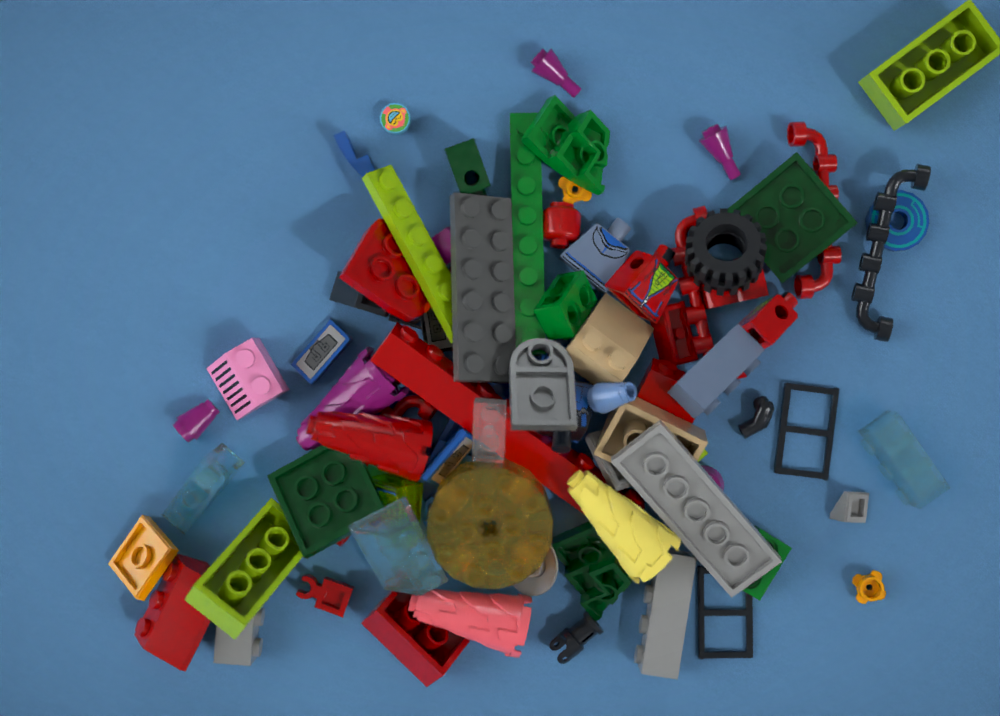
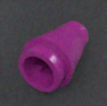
[173,399,220,443]

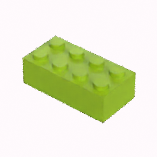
[858,0,1000,131]
[185,498,303,640]

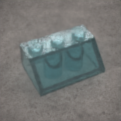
[348,496,449,596]

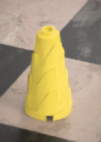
[567,470,681,584]

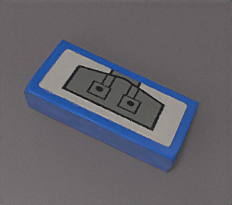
[291,319,354,385]
[422,427,478,487]

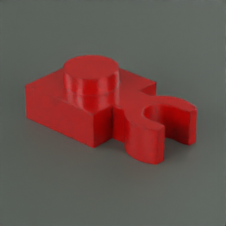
[296,574,355,618]

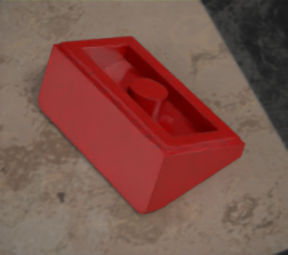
[650,301,698,366]

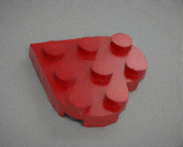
[339,218,431,322]

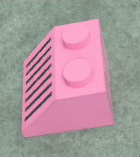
[206,338,290,420]

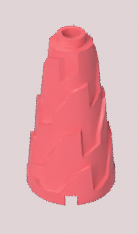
[408,587,532,658]

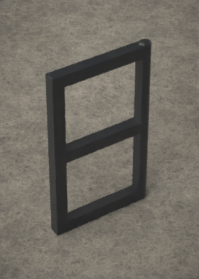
[773,383,840,481]
[697,566,753,659]

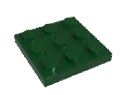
[727,152,857,284]
[267,445,389,559]

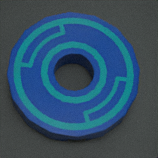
[865,190,929,252]

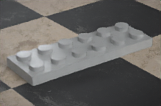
[611,419,782,597]

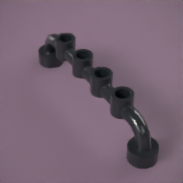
[851,164,931,342]

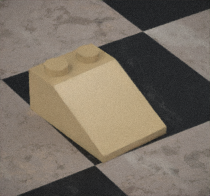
[565,293,654,384]

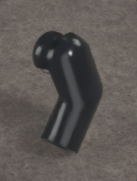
[738,396,774,439]

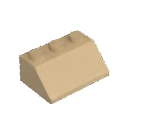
[593,397,708,463]

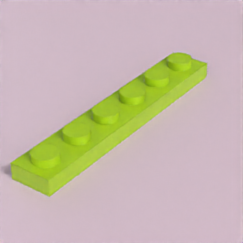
[362,165,453,344]

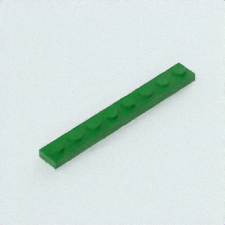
[510,113,546,356]

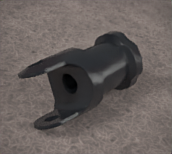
[549,611,604,664]

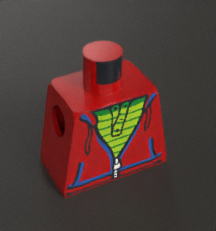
[604,244,678,324]
[738,292,798,349]

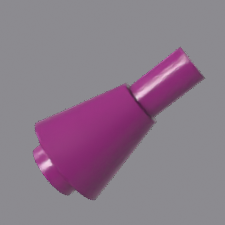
[530,48,581,98]
[699,124,741,180]

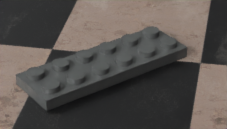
[450,192,516,384]

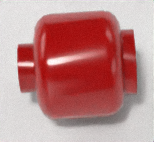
[543,202,581,249]

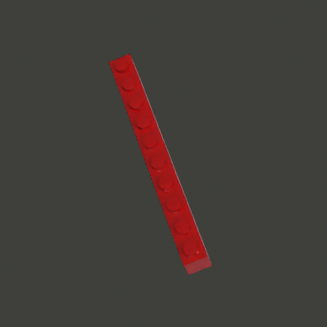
[370,322,645,515]

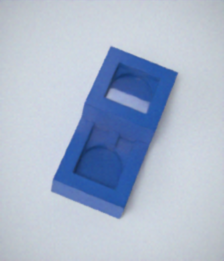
[333,131,376,178]

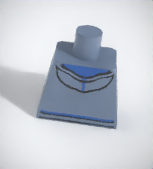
[559,217,631,294]

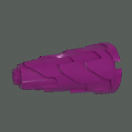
[296,346,409,451]

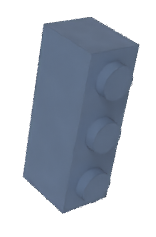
[668,324,765,419]

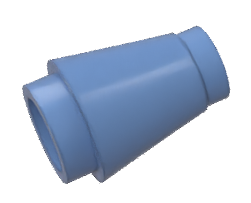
[587,382,637,414]

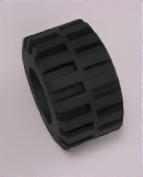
[685,208,767,296]

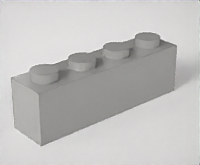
[634,549,697,680]

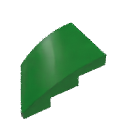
[520,95,610,195]

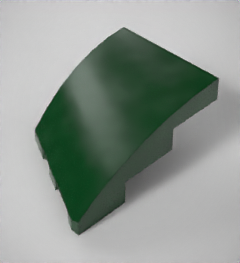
[549,521,632,621]

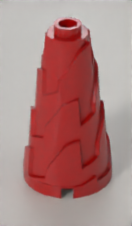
[306,411,433,482]

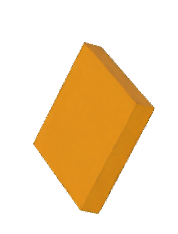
[108,514,179,601]

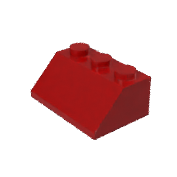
[134,554,211,672]
[361,571,470,687]

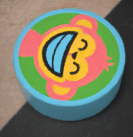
[380,103,411,135]

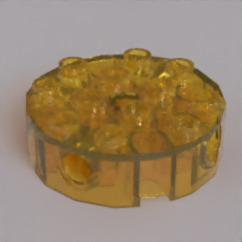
[427,458,553,589]

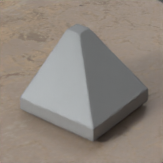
[829,491,869,523]

